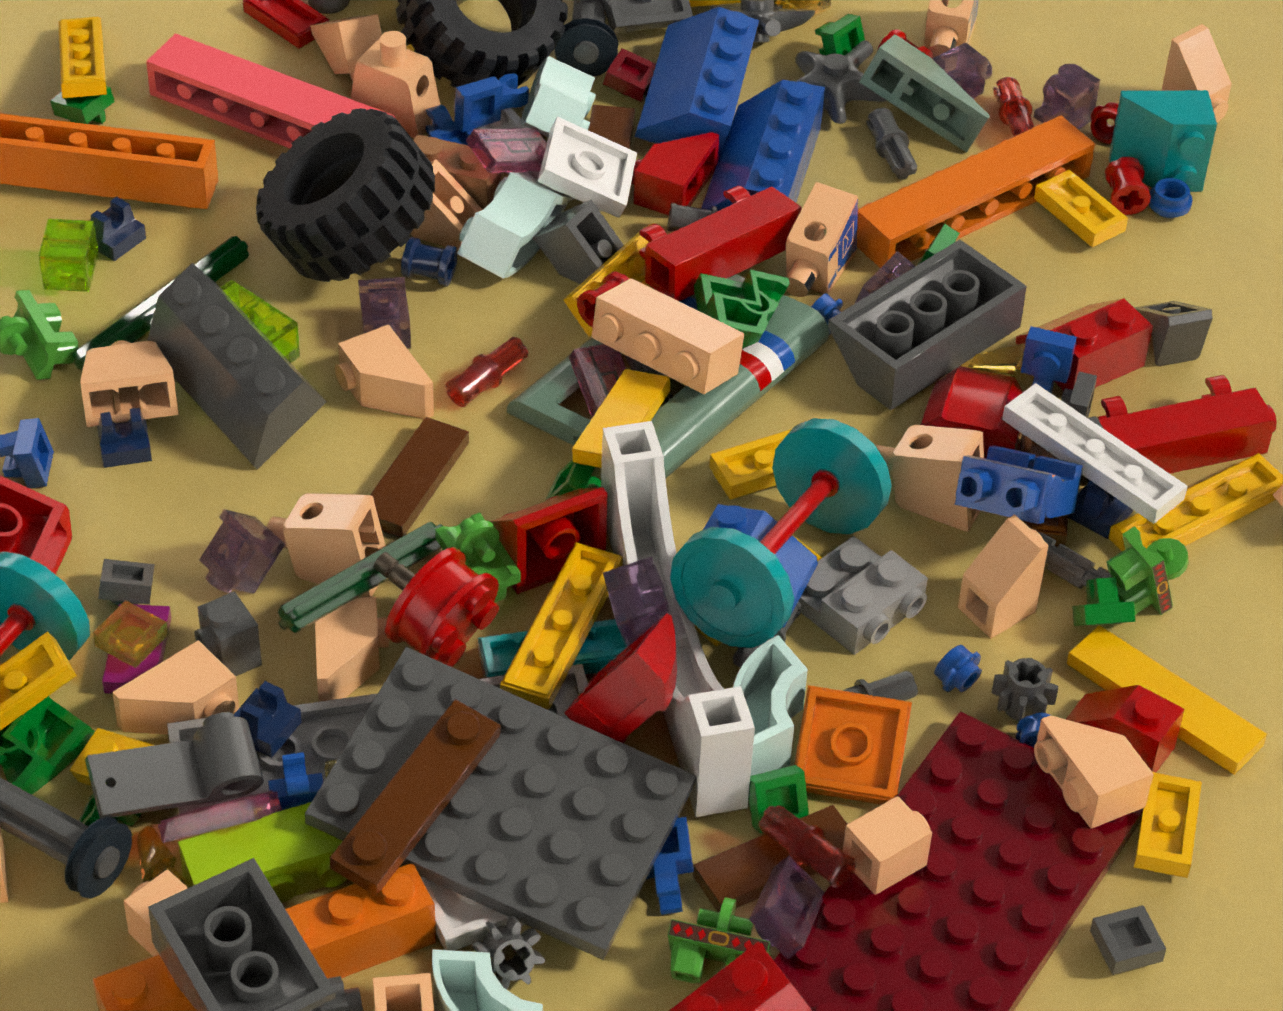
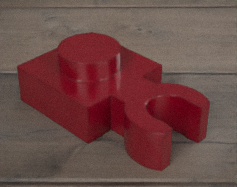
[603,48,656,102]

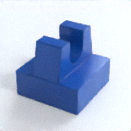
[0,418,54,488]

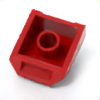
[921,366,1023,459]
[0,476,72,575]
[564,613,677,743]

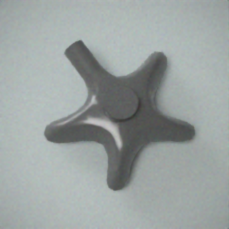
[710,0,815,42]
[794,40,887,124]

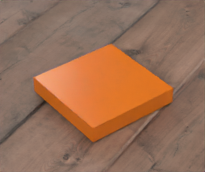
[794,685,912,805]

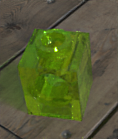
[38,219,98,292]

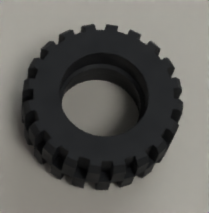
[396,0,568,88]
[256,108,435,282]

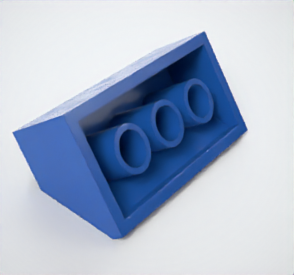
[634,7,759,160]
[701,80,825,211]

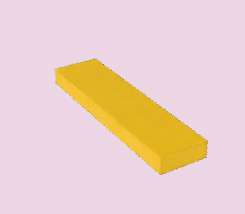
[58,16,107,98]
[1109,453,1283,551]
[500,542,623,710]
[1067,625,1267,775]

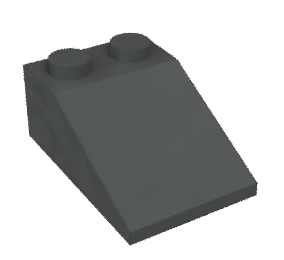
[148,858,336,1011]

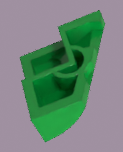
[694,269,790,349]
[0,696,95,795]

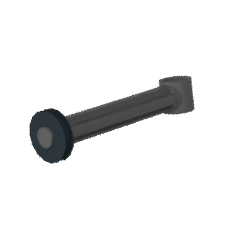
[555,0,619,77]
[0,778,132,899]

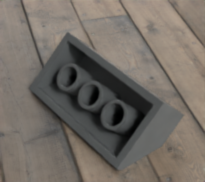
[828,239,1027,410]
[147,263,327,469]

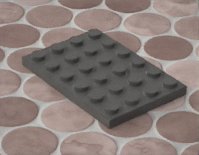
[305,647,696,960]

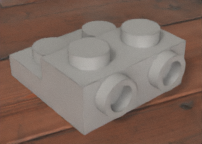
[799,536,928,655]

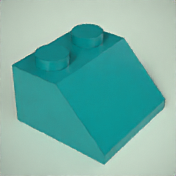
[1109,90,1217,192]

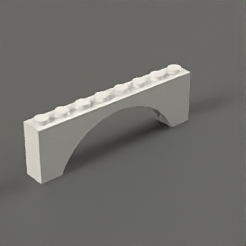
[601,421,755,817]

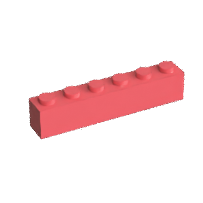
[146,33,395,148]

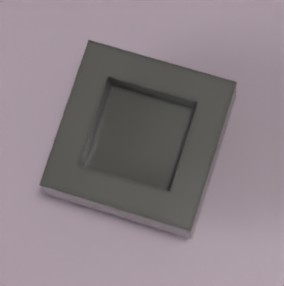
[1061,371,1097,418]
[98,559,155,605]
[1090,905,1166,975]

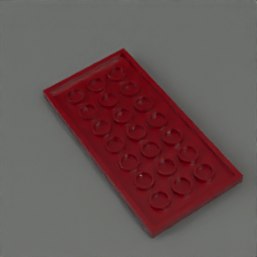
[774,711,1143,1011]

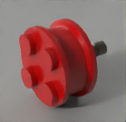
[373,547,499,667]

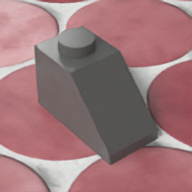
[533,200,624,284]

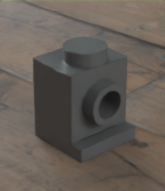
[194,591,262,676]

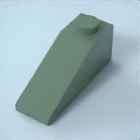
[859,34,990,153]

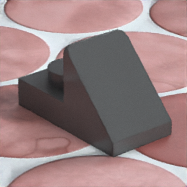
[1134,301,1213,366]

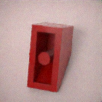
[631,132,719,216]
[1066,685,1185,773]

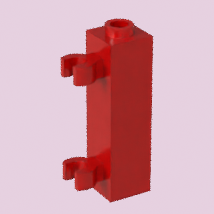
[639,185,802,301]
[1098,375,1277,474]

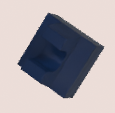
[80,197,146,261]
[97,408,152,468]
[1068,481,1133,539]
[234,681,302,758]

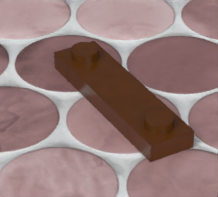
[330,699,501,896]

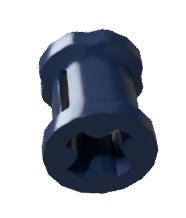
[401,237,457,286]

